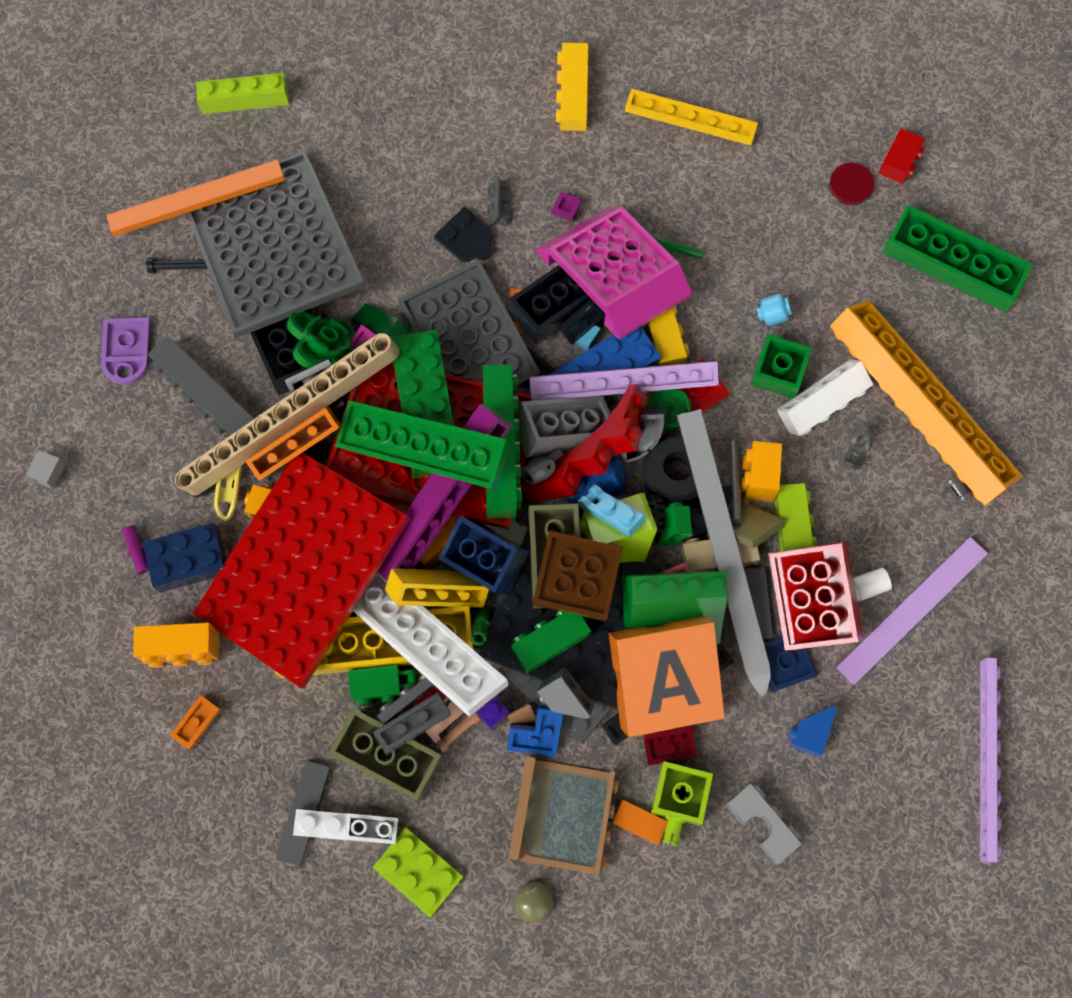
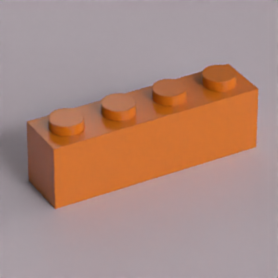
[245,405,341,481]

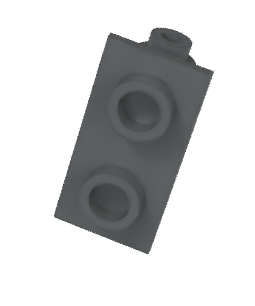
[487,176,511,226]

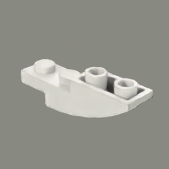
[293,809,398,844]

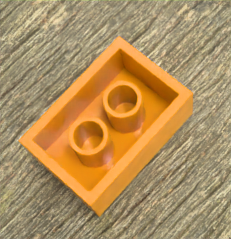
[133,623,219,668]

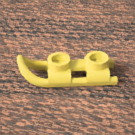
[214,465,242,522]

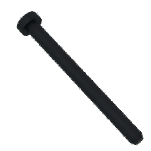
[146,258,208,274]

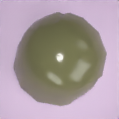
[513,881,554,923]

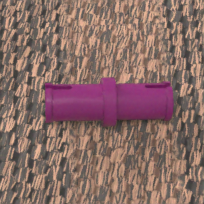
[121,525,149,575]

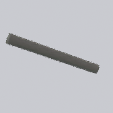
[729,440,742,524]

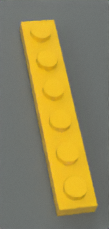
[625,88,758,146]

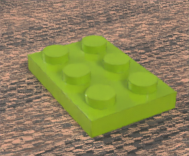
[372,827,463,918]

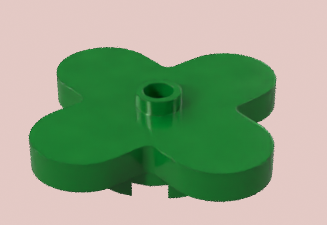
[287,311,355,375]

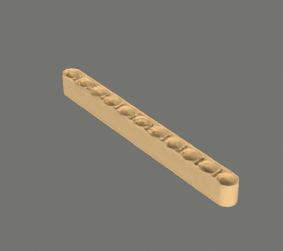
[175,333,399,495]

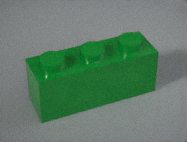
[511,611,591,674]

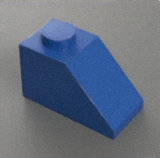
[788,707,837,757]

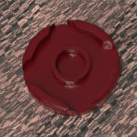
[829,162,874,206]

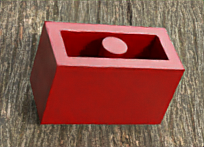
[878,128,925,184]

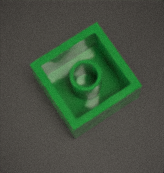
[750,334,812,399]

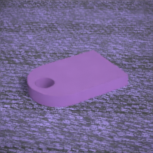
[101,317,151,385]

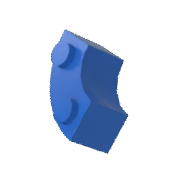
[566,457,627,517]

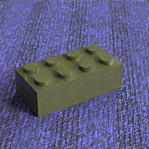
[528,504,580,609]
[329,708,443,803]

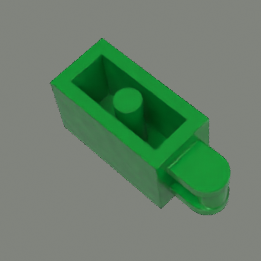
[348,665,417,706]

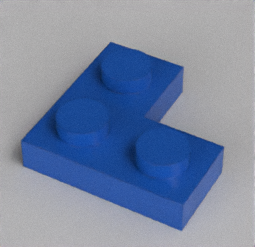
[507,704,563,756]

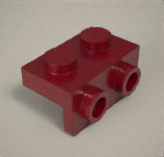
[643,726,698,766]

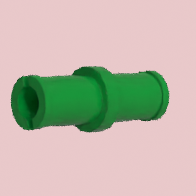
[471,607,492,646]

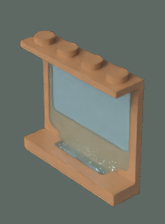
[508,756,619,875]

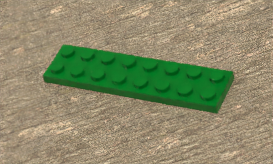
[335,401,511,491]

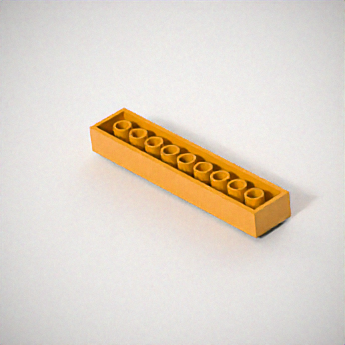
[830,300,1023,505]

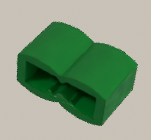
[656,502,692,546]

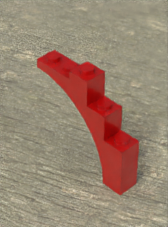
[521,384,648,503]

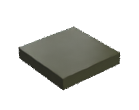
[729,504,784,548]

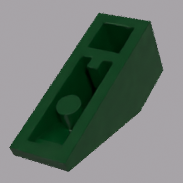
[351,303,416,337]

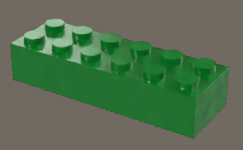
[882,204,1033,313]
[390,330,454,479]
[483,365,522,519]

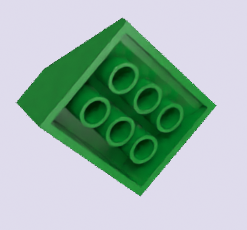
[623,570,727,644]

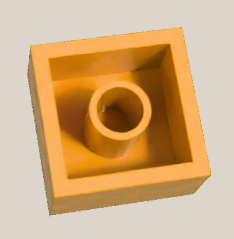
[740,441,782,502]

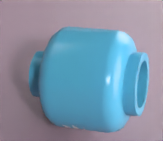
[757,293,792,326]

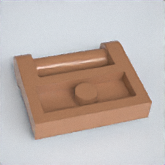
[425,694,481,753]

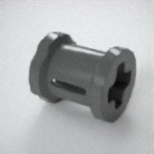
[943,476,973,505]

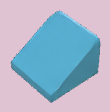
[575,326,601,351]

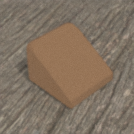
[508,705,536,726]

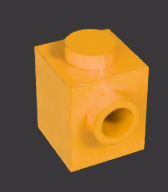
[244,484,273,518]

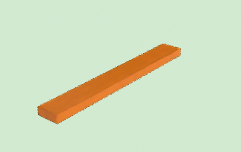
[107,159,285,237]

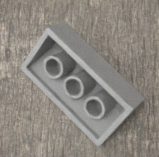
[519,396,611,458]

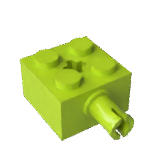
[650,761,713,846]

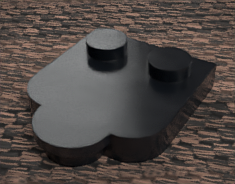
[434,206,493,262]

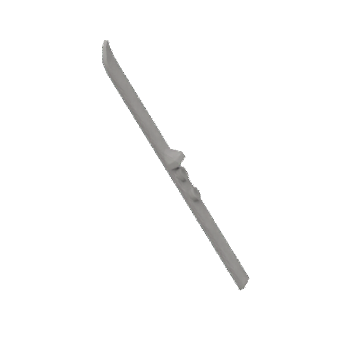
[677,409,771,696]

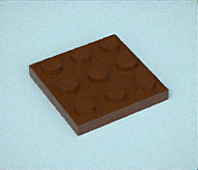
[532,531,623,621]

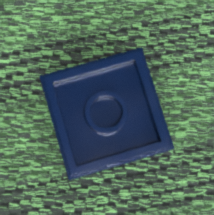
[764,636,818,693]

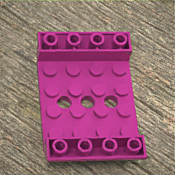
[535,206,692,340]

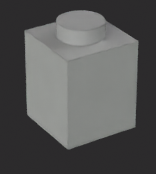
[26,450,66,489]

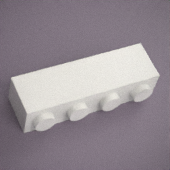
[777,359,873,436]

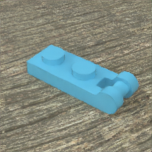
[577,485,646,537]

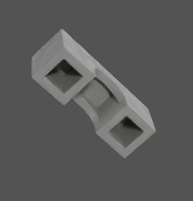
[725,784,801,865]

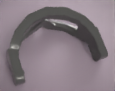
[844,425,872,470]

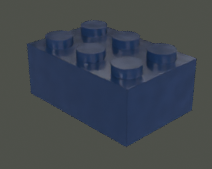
[438,515,530,595]
[143,523,226,593]

